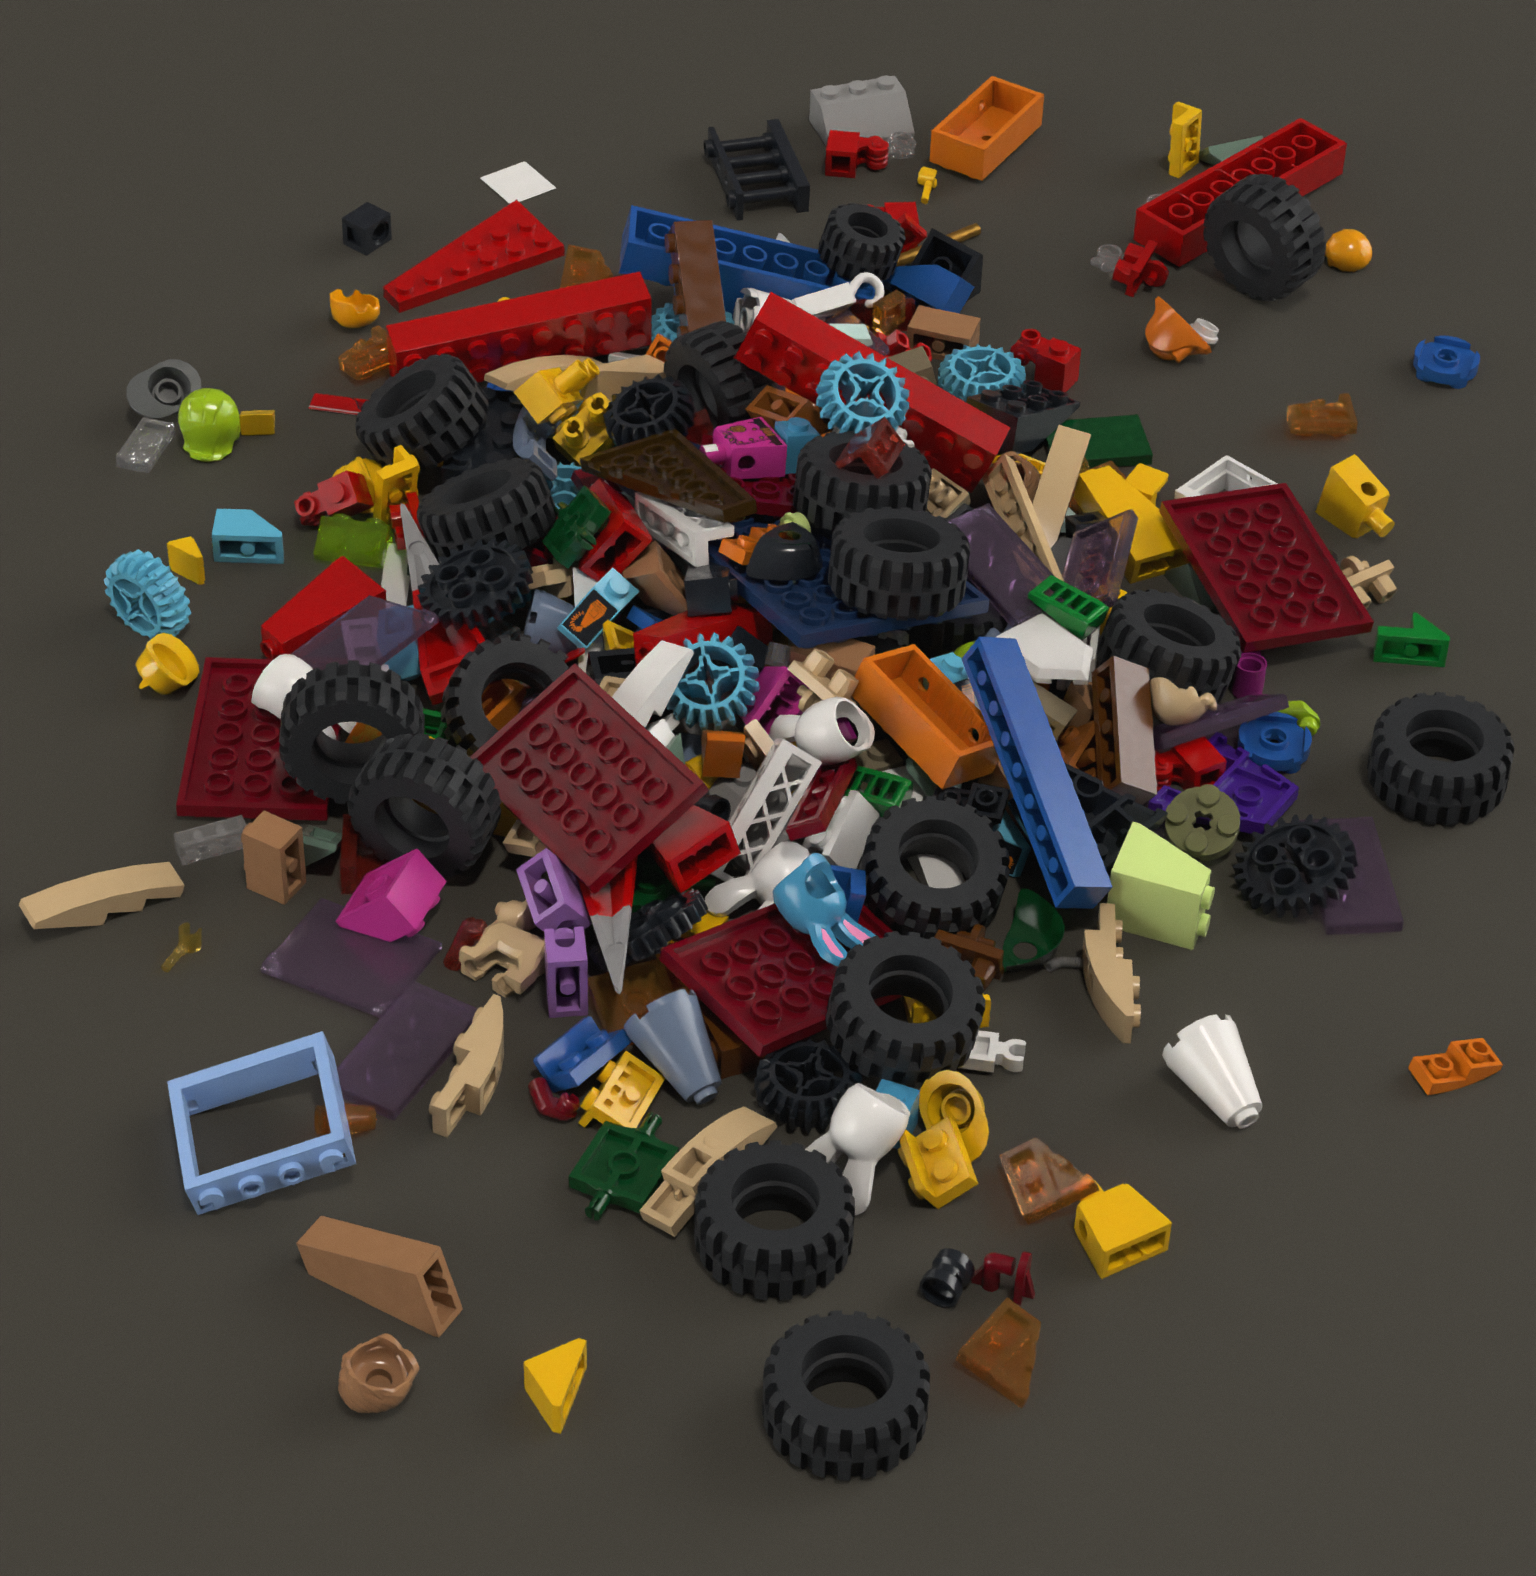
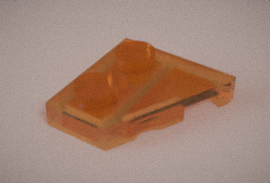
[560,244,613,288]
[338,325,389,380]
[1286,393,1358,437]
[999,1137,1099,1225]
[955,1298,1041,1408]

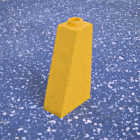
[1074,466,1189,584]

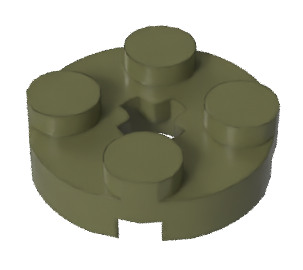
[1165,784,1240,861]

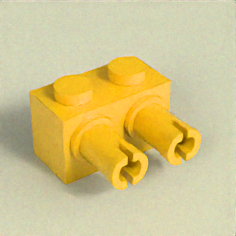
[514,358,600,424]
[552,392,615,467]

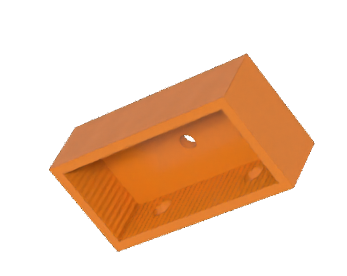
[929,76,1044,181]
[852,644,999,789]

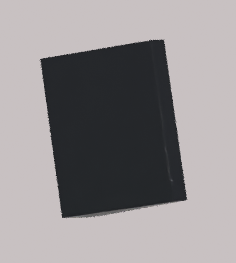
[911,228,983,302]

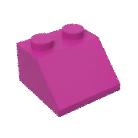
[335,849,447,942]

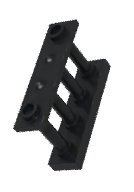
[703,119,810,221]

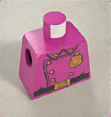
[699,417,787,479]

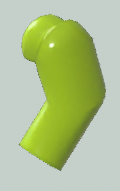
[1270,700,1320,736]

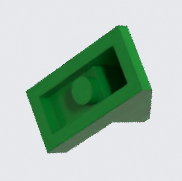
[1373,612,1450,667]

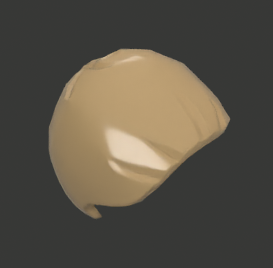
[1150,677,1217,726]

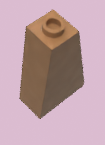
[296,1216,463,1338]

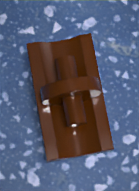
[934,924,1004,990]

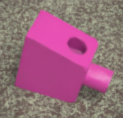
[739,666,809,735]

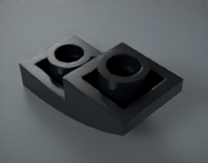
[933,782,1010,825]

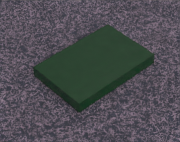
[1044,414,1153,470]

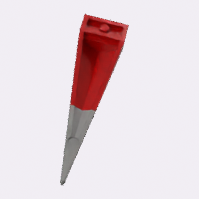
[400,503,502,705]
[577,856,638,995]

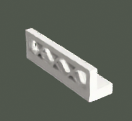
[635,492,734,567]
[710,738,822,882]

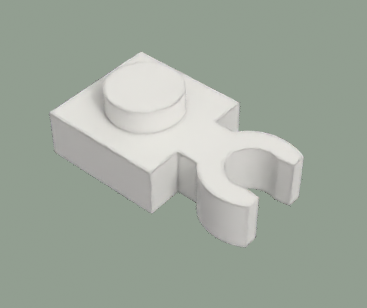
[958,1030,1026,1073]

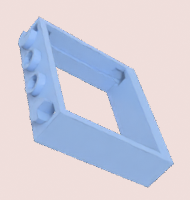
[167,1031,356,1215]

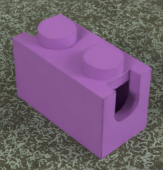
[516,848,592,931]
[544,926,588,1018]

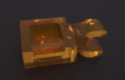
[873,289,905,336]

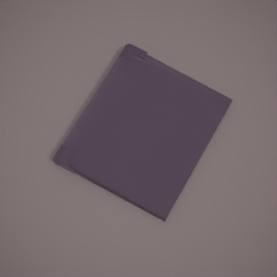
[290,595,439,670]
[261,898,442,1020]

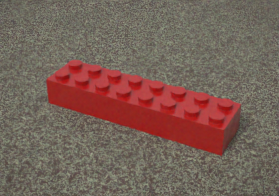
[1133,118,1347,267]
[386,271,652,382]
[734,292,1010,493]

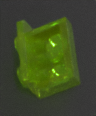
[313,514,394,568]

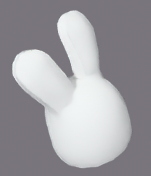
[251,654,357,740]
[769,697,875,794]
[705,841,811,917]
[805,1083,910,1215]

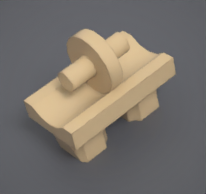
[1340,556,1397,609]
[788,649,859,712]

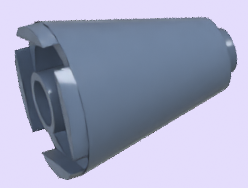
[523,589,604,660]
[624,989,722,1105]

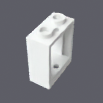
[1174,455,1278,499]

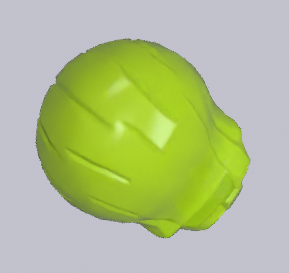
[178,388,240,462]

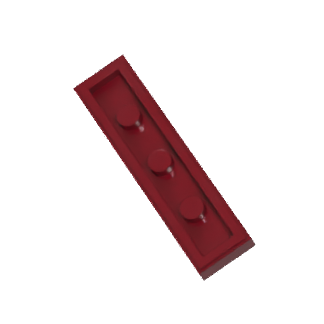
[785,757,858,841]

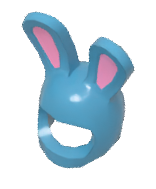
[772,853,876,967]

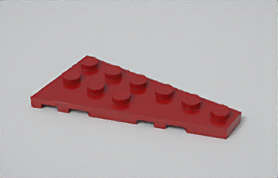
[383,200,565,313]

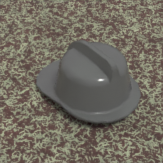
[126,359,201,419]

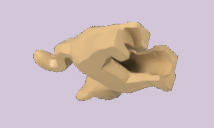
[459,900,545,998]

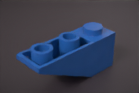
[881,264,974,313]

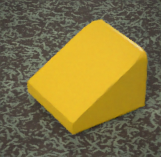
[240,410,275,435]
[167,536,205,585]

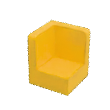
[1125,463,1169,506]

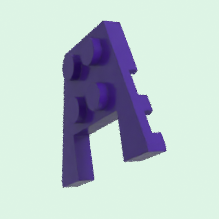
[1148,732,1299,834]

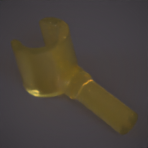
[161,922,202,972]

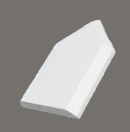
[996,613,1093,685]

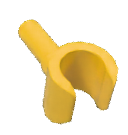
[917,166,937,204]

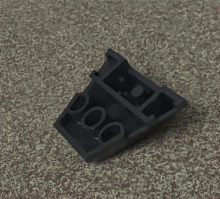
[1008,763,1168,877]

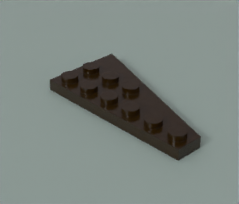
[580,429,757,523]

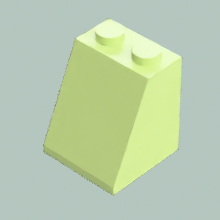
[1107,822,1215,950]

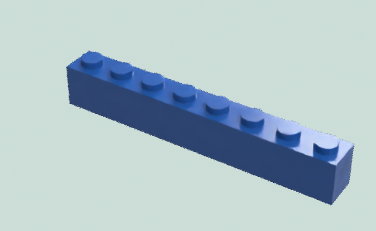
[962,636,1113,909]

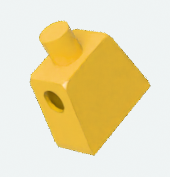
[1315,454,1395,538]
[1074,1180,1172,1279]

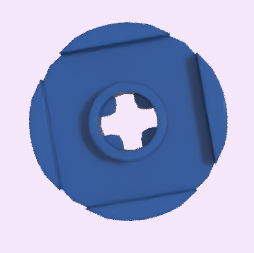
[1413,336,1480,389]
[1237,712,1312,774]

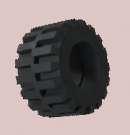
[818,203,906,280]

